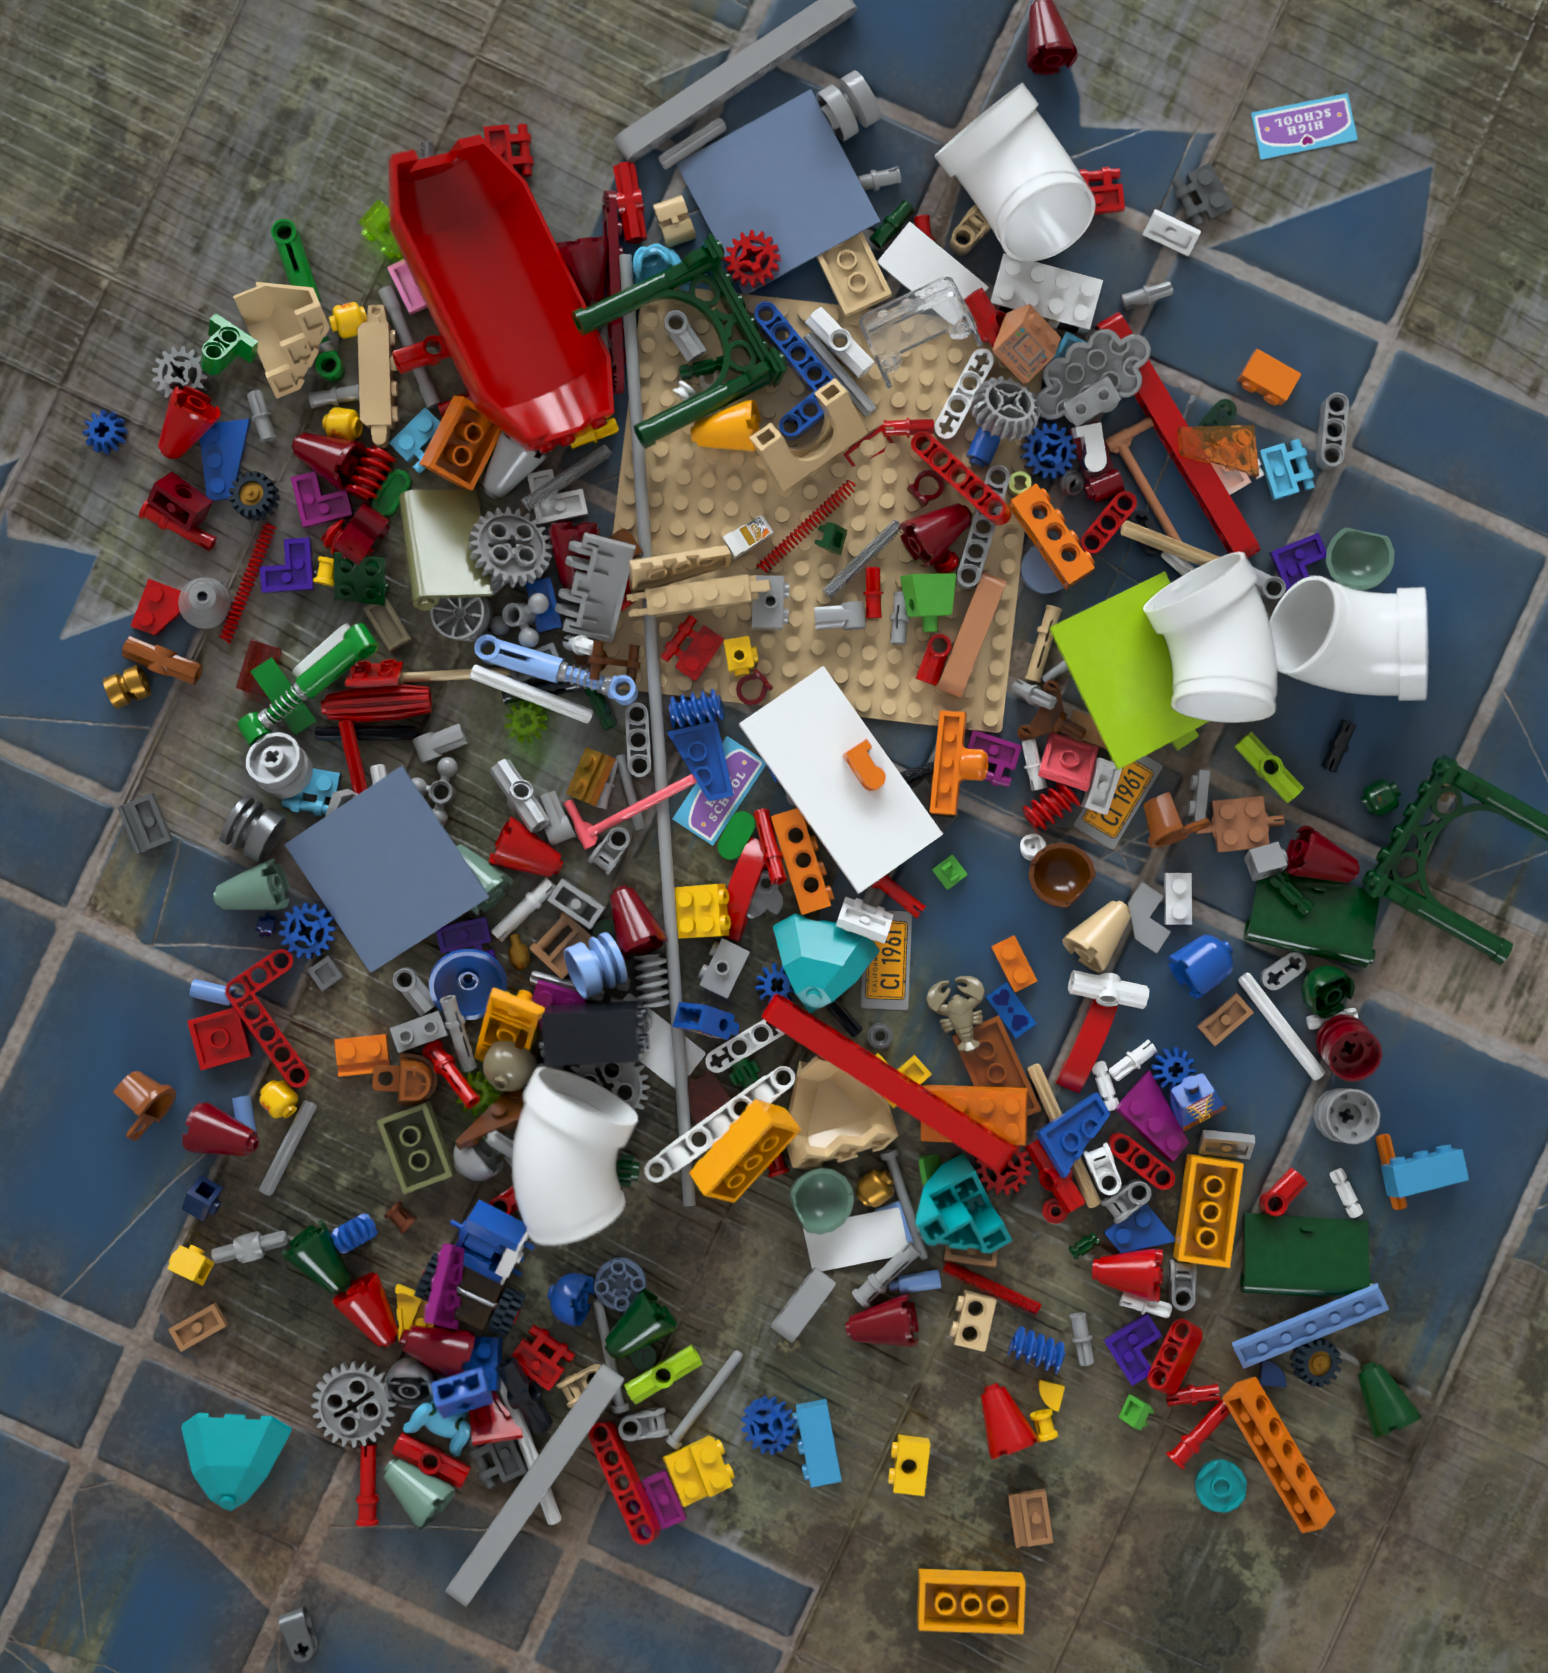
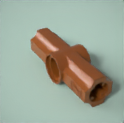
[121,636,203,685]

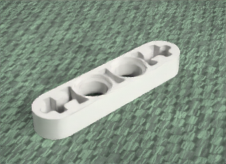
[934,348,994,441]
[706,1019,785,1073]

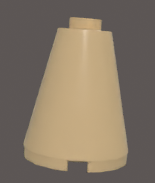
[1062,901,1131,972]

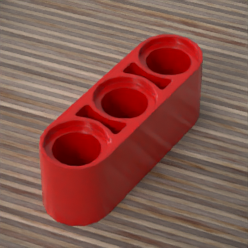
[1079,491,1137,557]
[1107,1132,1175,1190]
[1147,1319,1203,1395]

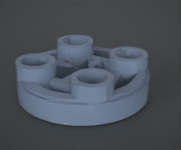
[1020,545,1071,595]
[594,1257,646,1312]

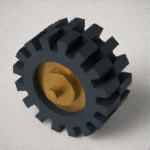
[228,471,280,521]
[1290,1338,1342,1387]

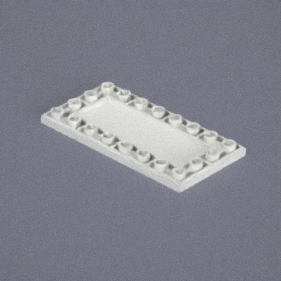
[739,666,943,894]

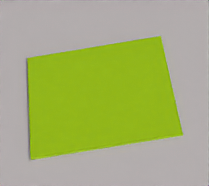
[1049,571,1209,770]

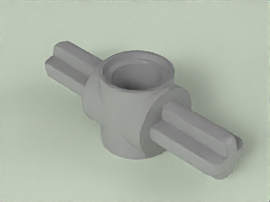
[211,1230,288,1264]

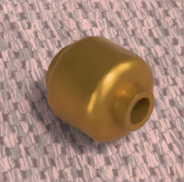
[856,1169,895,1207]

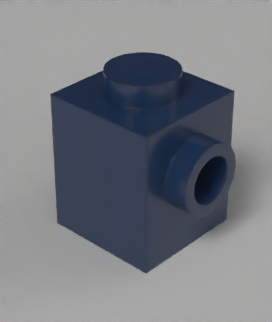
[182,1175,223,1222]

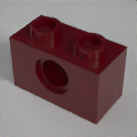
[146,472,213,532]

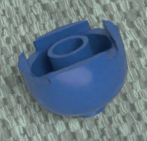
[548,1273,595,1327]

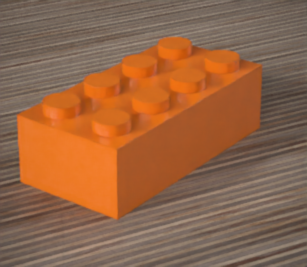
[921,1085,1028,1145]

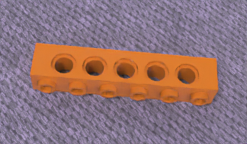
[1222,1377,1336,1533]

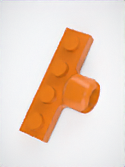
[929,711,988,816]

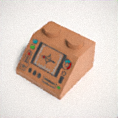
[992,304,1061,384]

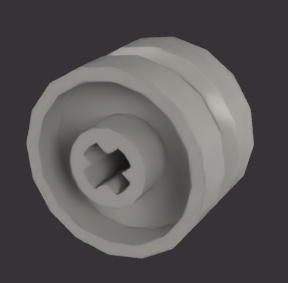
[246,732,313,799]

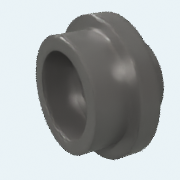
[1059,470,1084,496]
[867,1023,893,1049]

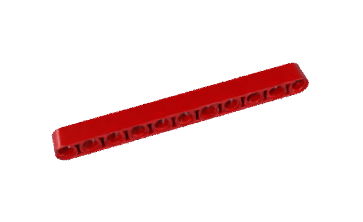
[1095,312,1260,559]
[762,994,1016,1171]

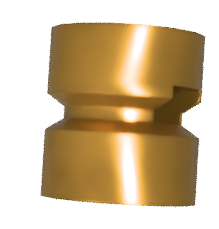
[103,665,152,709]

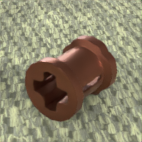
[383,1200,418,1235]

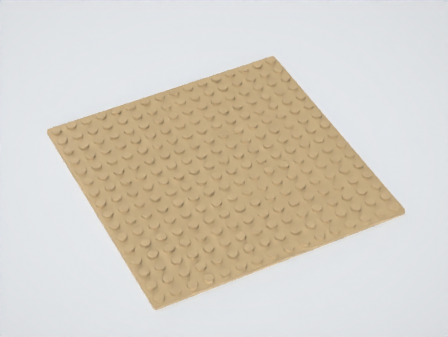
[600,287,1043,733]

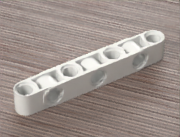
[645,1066,795,1182]

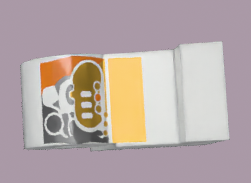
[723,515,774,560]

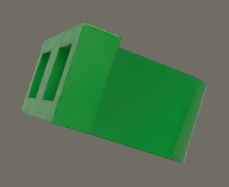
[200,313,258,375]

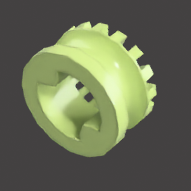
[1008,471,1032,496]

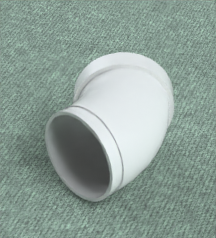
[934,83,1095,262]
[1143,552,1277,723]
[1269,576,1427,701]
[512,1067,638,1245]

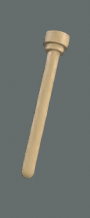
[398,667,510,684]

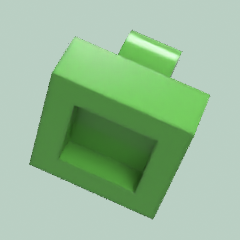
[932,854,968,890]
[1119,1394,1154,1430]

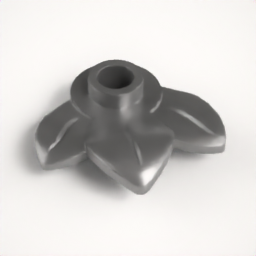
[747,870,783,919]

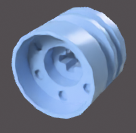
[564,932,627,999]

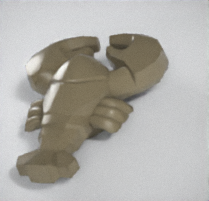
[926,976,985,1054]

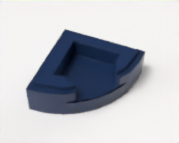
[1259,1359,1286,1387]

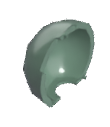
[1326,528,1395,591]
[789,1167,854,1234]

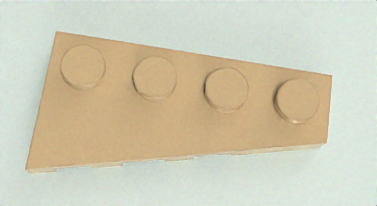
[629,545,731,594]

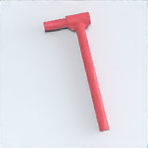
[563,774,697,850]

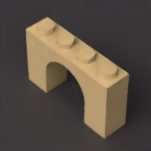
[750,378,867,492]

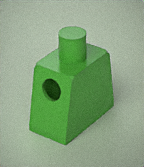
[900,573,956,632]

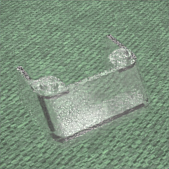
[859,277,983,389]

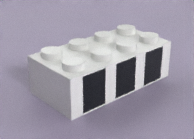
[990,253,1103,337]

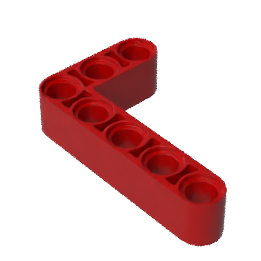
[224,949,309,1087]

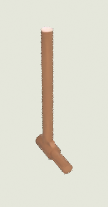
[1105,417,1182,542]

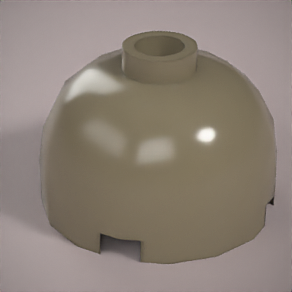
[483,1041,537,1092]

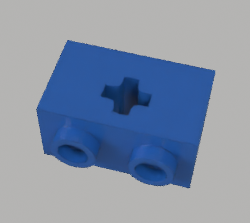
[431,1367,494,1419]

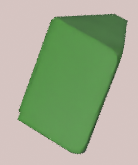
[918,1154,941,1185]

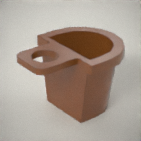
[1143,792,1211,848]
[372,1053,438,1105]
[113,1071,176,1141]

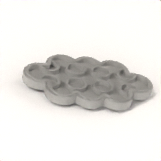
[1035,329,1151,425]

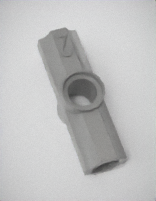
[490,759,550,833]

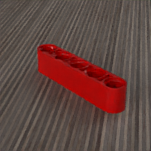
[911,431,1012,526]
[588,1420,661,1545]

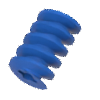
[669,689,725,729]
[1007,1326,1065,1375]

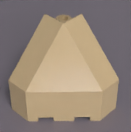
[233,282,330,399]
[787,1055,899,1170]

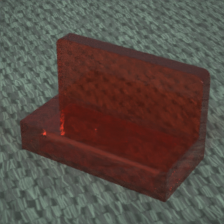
[236,639,282,698]

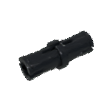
[1321,719,1357,773]

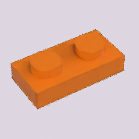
[991,935,1037,993]

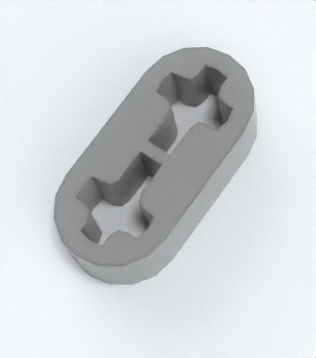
[1260,952,1306,990]

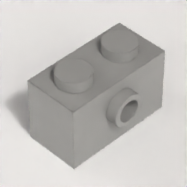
[752,575,789,631]
[697,938,750,998]

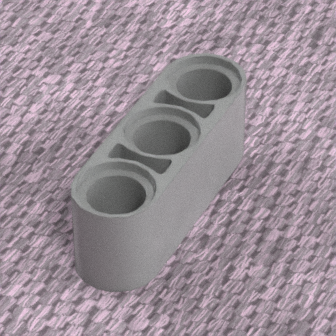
[1315,392,1349,471]
[625,702,652,779]
[771,1267,836,1343]

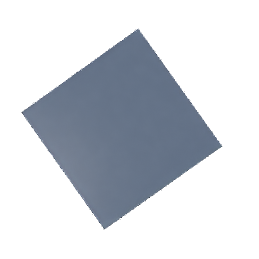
[676,89,881,296]
[284,766,490,973]

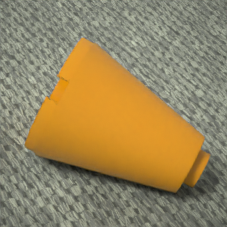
[690,400,762,452]

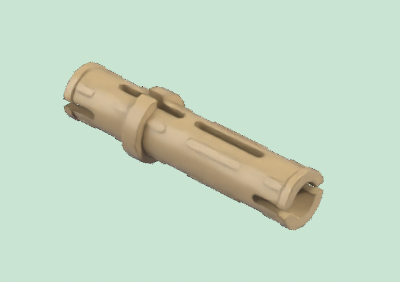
[1025,605,1062,683]

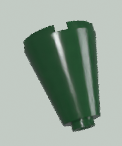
[281,1220,351,1294]
[604,1288,677,1359]
[1357,1361,1421,1438]

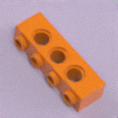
[1008,484,1095,590]
[771,808,834,915]

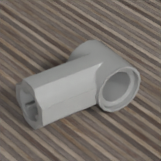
[664,310,707,363]
[1251,566,1286,603]
[814,601,866,630]
[412,724,468,764]
[536,791,576,846]
[393,967,435,1016]

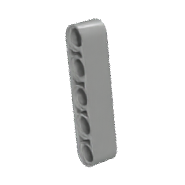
[956,465,1010,590]

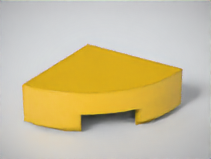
[1038,1379,1065,1412]

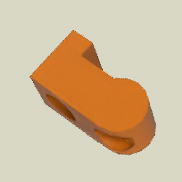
[843,739,886,791]

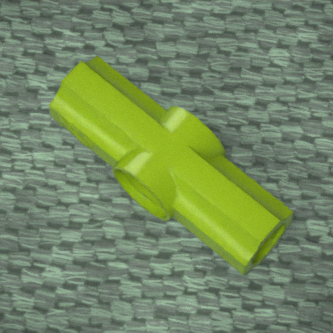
[1234,731,1304,803]
[624,1344,703,1405]

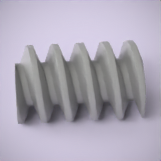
[634,954,670,1008]

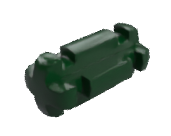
[1068,1233,1100,1260]

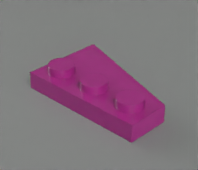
[1115,1071,1189,1162]
[424,1243,464,1330]

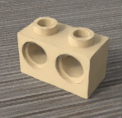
[950,1290,996,1352]

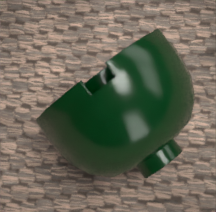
[1301,965,1355,1018]

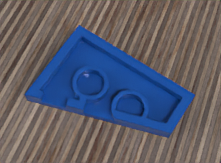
[200,419,251,502]
[667,721,734,802]
[1035,1092,1111,1178]

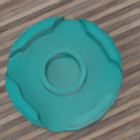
[1194,1459,1247,1513]

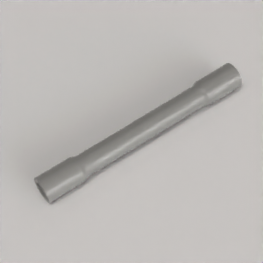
[378,286,442,409]

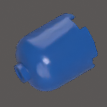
[1167,935,1234,999]

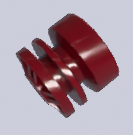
[1315,1014,1382,1082]

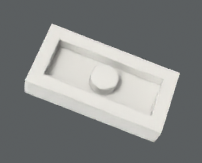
[1143,209,1201,257]
[1081,758,1122,815]
[1164,873,1192,925]

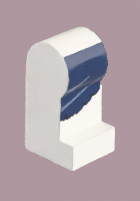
[1071,422,1107,473]

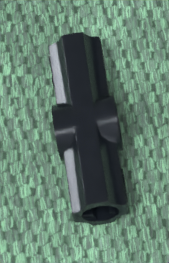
[495,1356,553,1434]

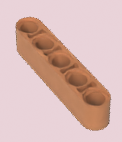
[937,572,1007,698]

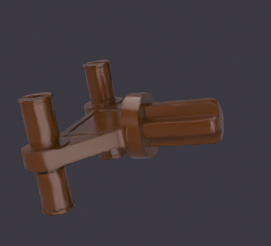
[573,640,641,684]
[1017,680,1087,742]

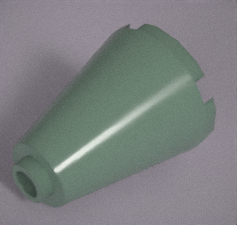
[456,844,513,915]
[213,858,290,910]
[384,1458,456,1531]

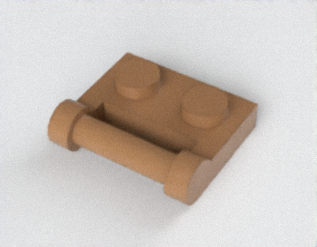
[529,911,593,979]

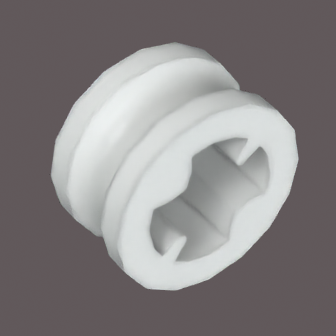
[672,380,698,401]

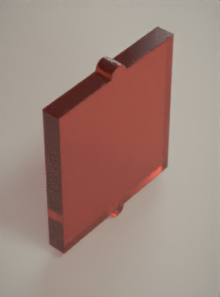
[688,1070,737,1124]

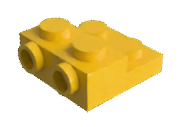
[675,884,731,939]
[662,1435,735,1507]

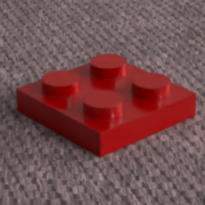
[187,1008,253,1070]

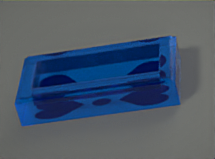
[985,982,1037,1039]

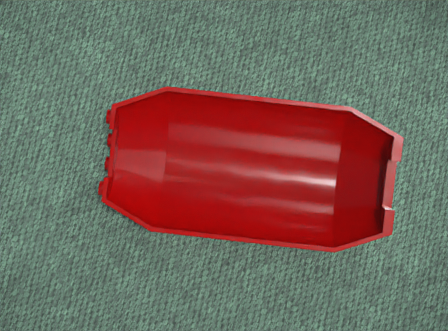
[388,134,614,454]

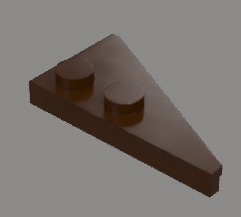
[455,1087,527,1150]

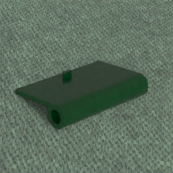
[1243,870,1380,968]
[1240,1213,1374,1299]

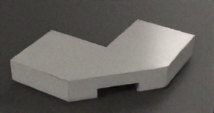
[1127,882,1171,953]

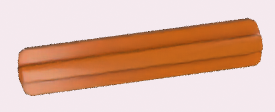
[1375,1134,1407,1210]

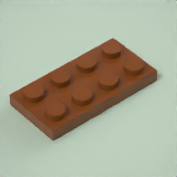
[952,1015,1041,1116]

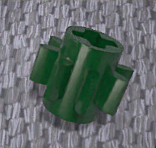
[728,1057,761,1089]
[616,1154,640,1187]

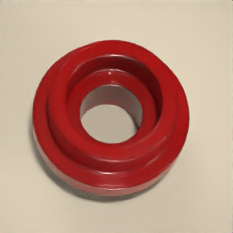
[934,550,959,574]
[1042,1197,1068,1224]

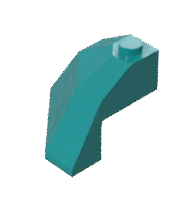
[773,914,880,1013]
[915,1153,1012,1254]
[181,1413,292,1512]

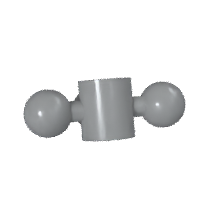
[490,593,549,648]
[412,757,458,826]

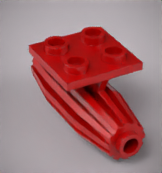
[321,659,432,723]

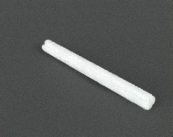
[499,1380,561,1525]

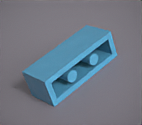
[1381,1145,1469,1198]
[792,1399,842,1488]

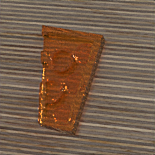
[1177,425,1259,478]

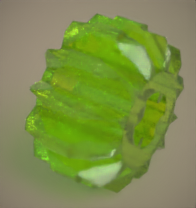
[504,700,548,744]
[455,1071,500,1116]

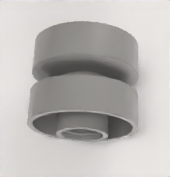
[816,70,882,142]
[430,597,493,642]

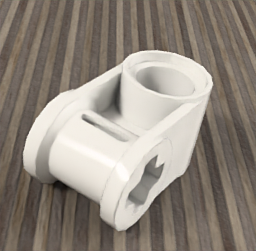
[1083,1143,1121,1195]

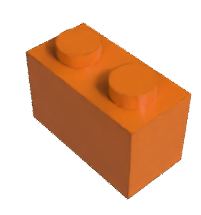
[1237,349,1302,406]

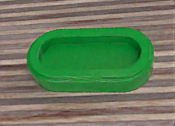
[372,469,412,518]
[718,811,755,860]

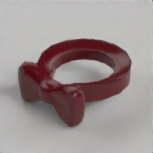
[907,470,945,508]
[736,668,773,705]

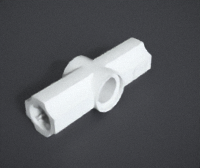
[805,307,875,379]
[1068,970,1149,1009]

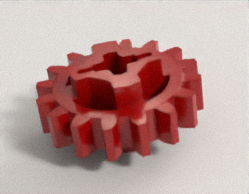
[725,230,781,288]
[975,1145,1031,1195]

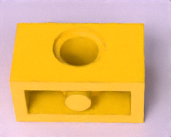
[888,1435,930,1496]

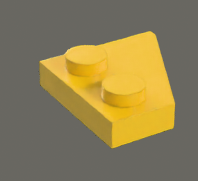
[395,1283,435,1340]

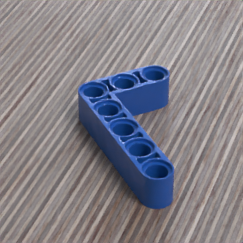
[754,301,834,442]

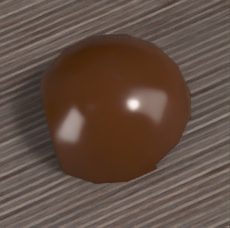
[1029,843,1096,908]

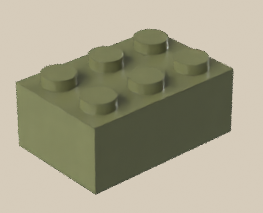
[377,1100,457,1195]

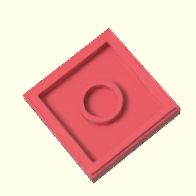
[1038,732,1099,792]

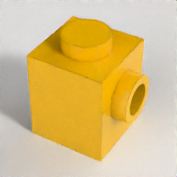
[724,636,759,676]
[167,1245,215,1286]

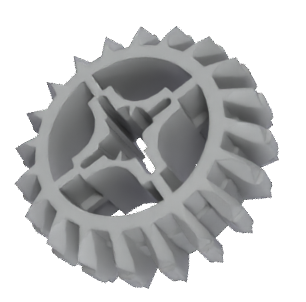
[971,376,1041,442]

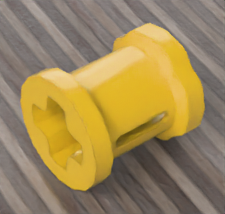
[313,556,334,587]
[1030,1409,1058,1442]

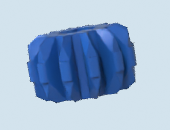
[82,410,129,455]
[755,963,796,1004]
[1151,1047,1196,1091]
[331,1214,378,1253]

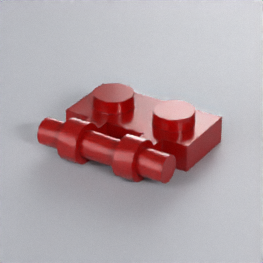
[484,124,534,177]
[1078,167,1125,215]
[660,615,725,682]
[511,1324,576,1391]

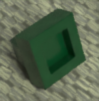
[814,522,848,555]

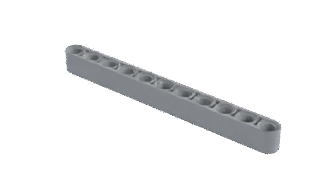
[614,0,858,163]
[445,1364,625,1607]

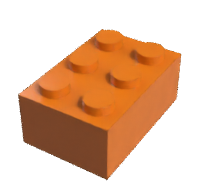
[419,396,503,491]

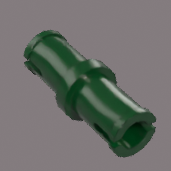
[869,200,915,249]

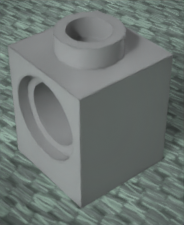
[1244,842,1288,881]

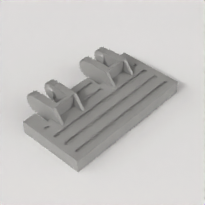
[555,533,636,643]

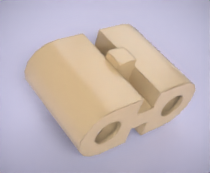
[653,195,696,248]

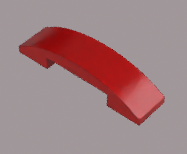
[725,837,767,942]
[1055,998,1119,1093]

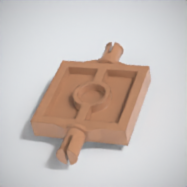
[1196,796,1285,853]

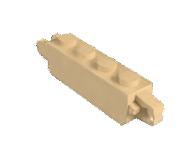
[357,305,399,449]
[626,574,771,617]

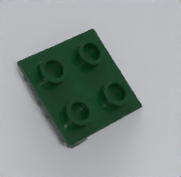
[334,552,389,606]

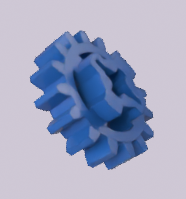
[1020,423,1077,480]
[279,903,337,959]
[741,1396,797,1455]

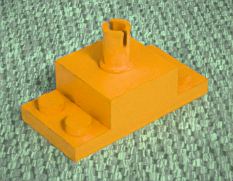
[474,988,545,1062]

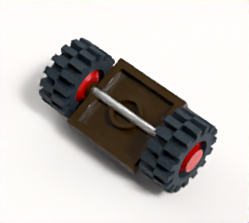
[414,1252,526,1338]

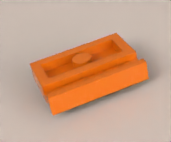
[334,1034,390,1077]

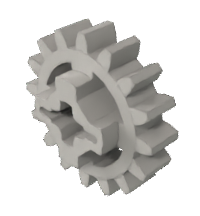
[152,346,210,400]

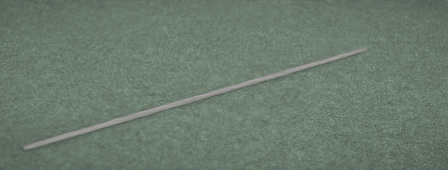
[619,254,696,1206]

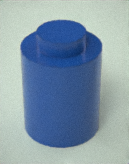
[966,427,1000,469]

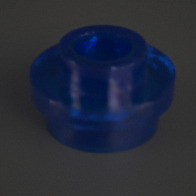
[255,912,275,938]

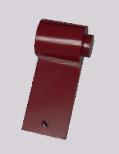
[1068,420,1125,503]
[333,502,391,565]

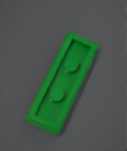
[250,657,316,735]

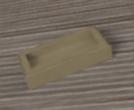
[363,596,412,653]

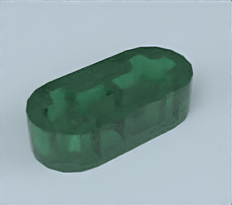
[1195,399,1237,443]

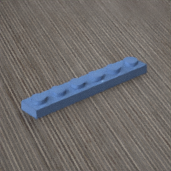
[1232,1283,1389,1369]

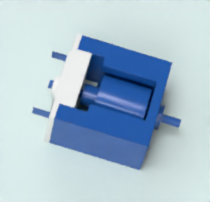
[450,1200,535,1285]

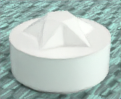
[1020,834,1046,861]

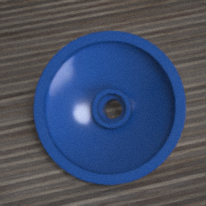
[429,949,507,1020]

